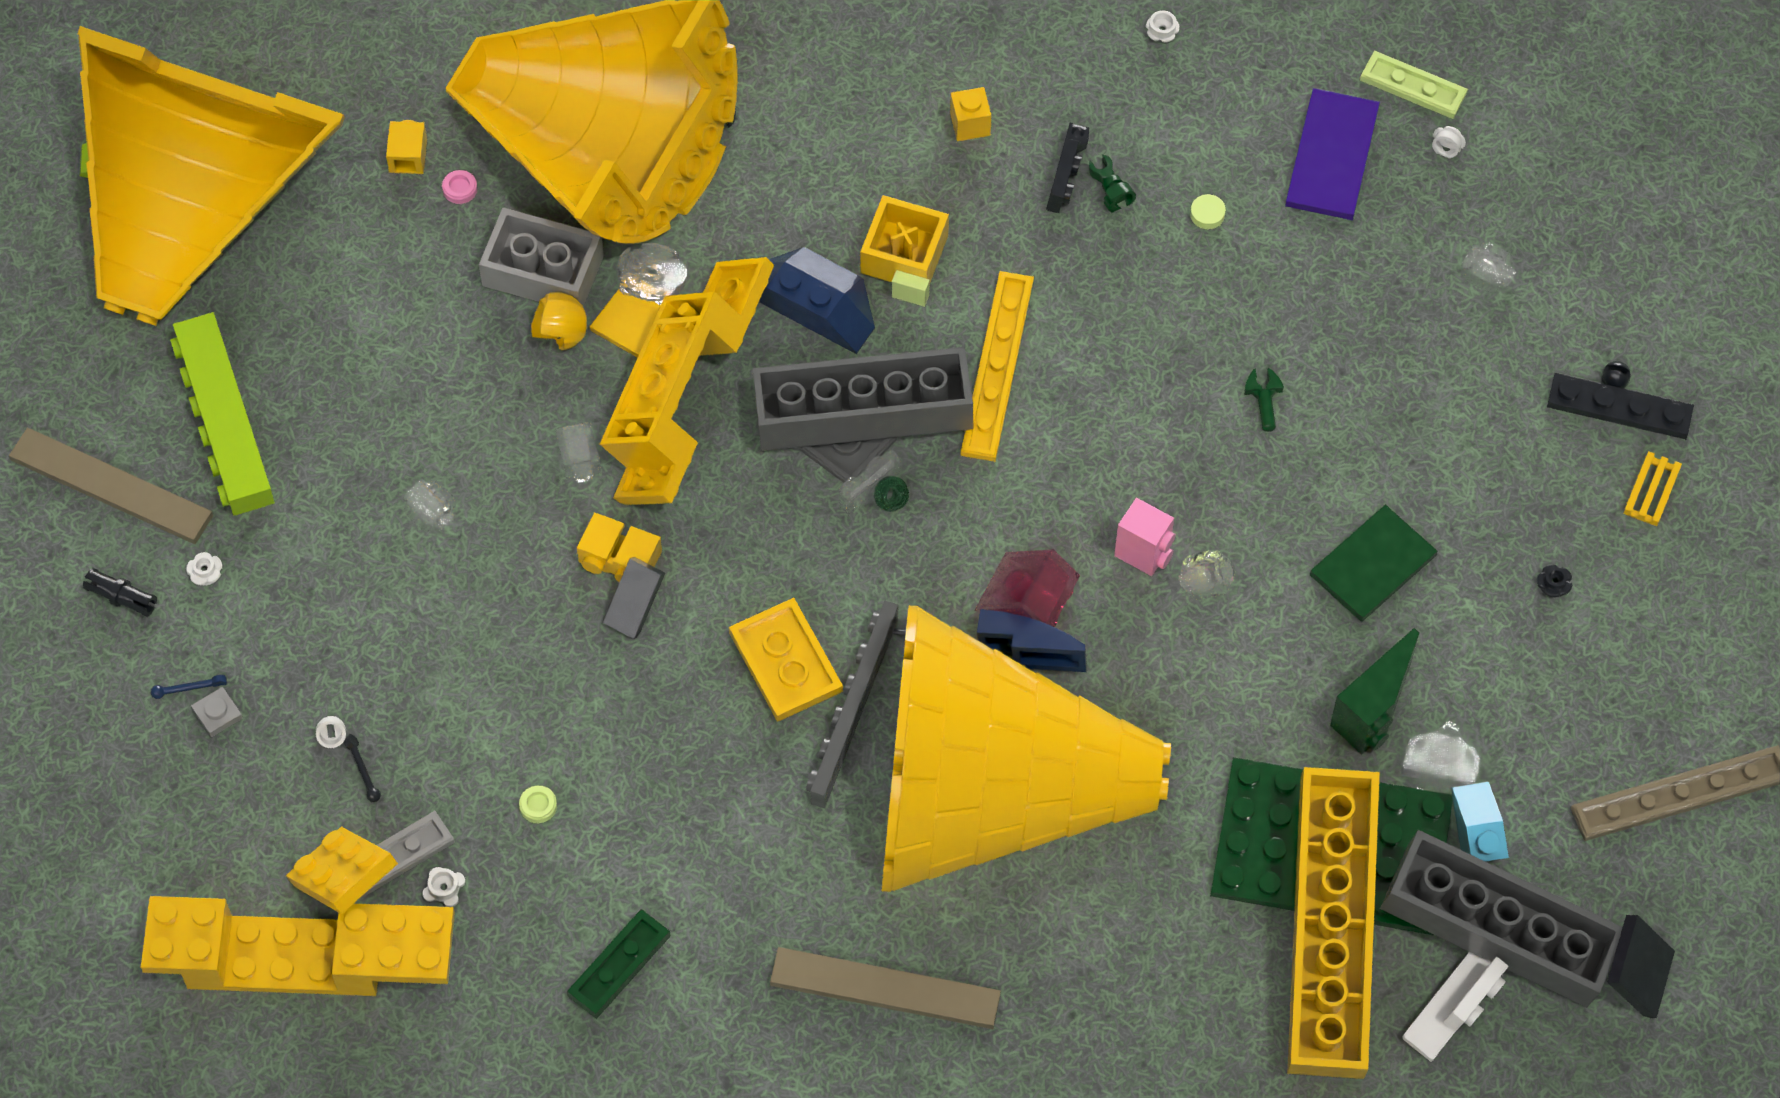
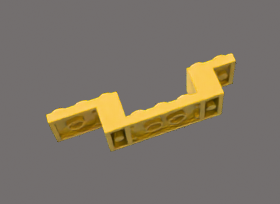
[599,257,774,505]
[141,896,455,996]

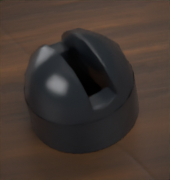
[1601,361,1631,388]

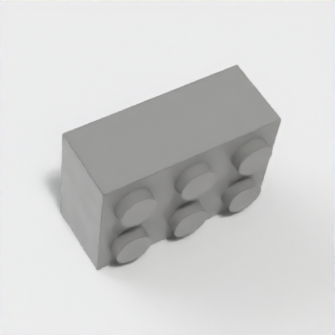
[479,208,604,307]

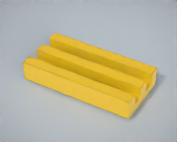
[1623,451,1682,526]

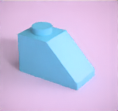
[1451,782,1509,861]

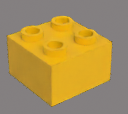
[860,195,949,282]

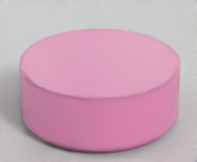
[442,170,477,204]

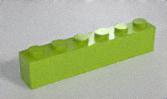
[170,312,275,516]

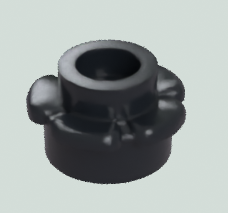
[1537,564,1573,598]

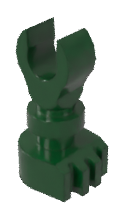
[1089,154,1136,213]

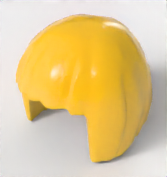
[531,292,587,350]

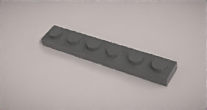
[806,600,898,808]

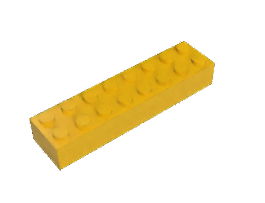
[1287,767,1380,1079]

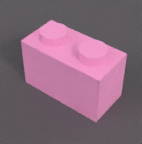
[1115,498,1176,576]

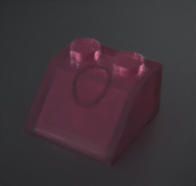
[975,549,1080,627]

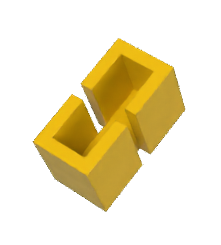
[577,512,662,583]

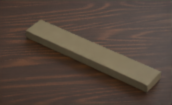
[9,427,213,544]
[1571,745,1780,841]
[770,947,1001,1029]

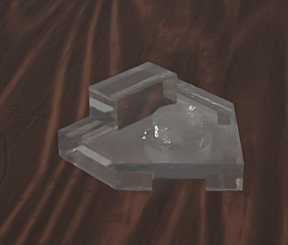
[1400,721,1482,794]

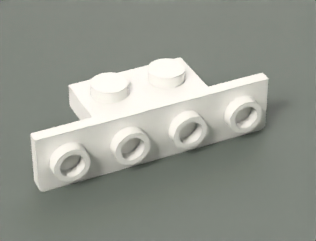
[1402,952,1509,1062]

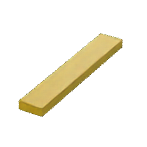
[961,271,1034,462]

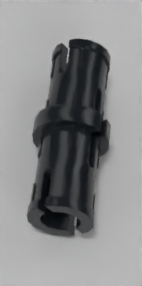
[83,568,157,617]

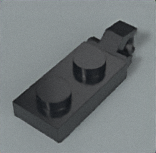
[1046,122,1089,213]

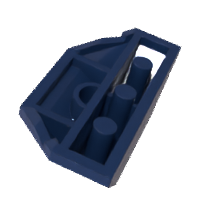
[759,247,875,354]

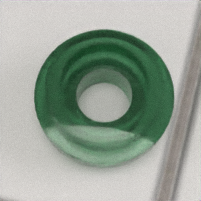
[874,476,909,512]

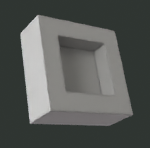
[191,687,243,737]

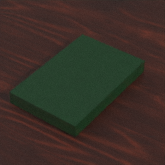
[1310,504,1438,622]

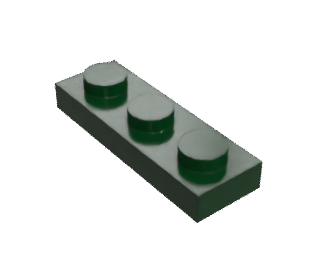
[567,909,671,1019]

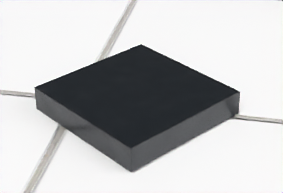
[1607,915,1675,1018]

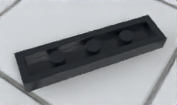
[1547,373,1694,440]

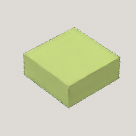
[892,270,930,307]

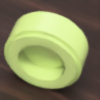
[1190,194,1226,229]
[519,786,557,823]

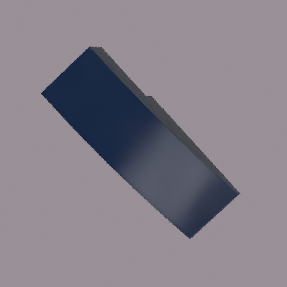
[977,609,1087,672]

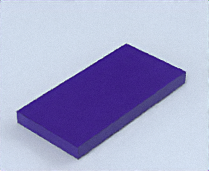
[1285,88,1380,220]

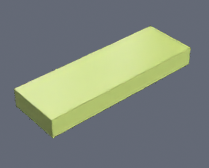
[1360,51,1468,119]

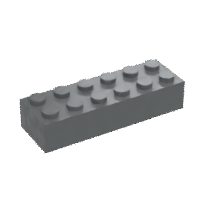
[753,347,973,451]
[1380,830,1622,1008]

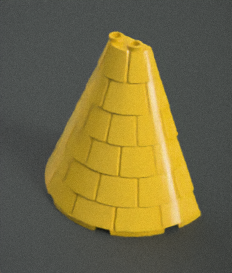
[446,0,738,244]
[77,26,345,326]
[882,605,1171,892]

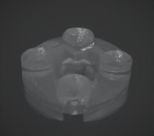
[616,243,688,305]

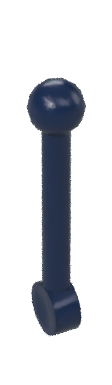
[150,675,227,699]

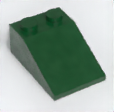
[1330,628,1420,755]

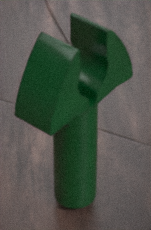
[1244,368,1284,432]

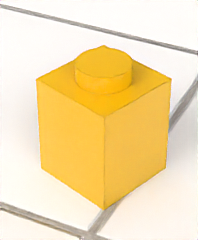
[950,87,991,141]
[386,120,427,174]

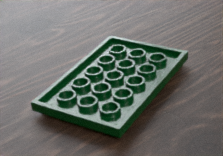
[1210,757,1453,935]

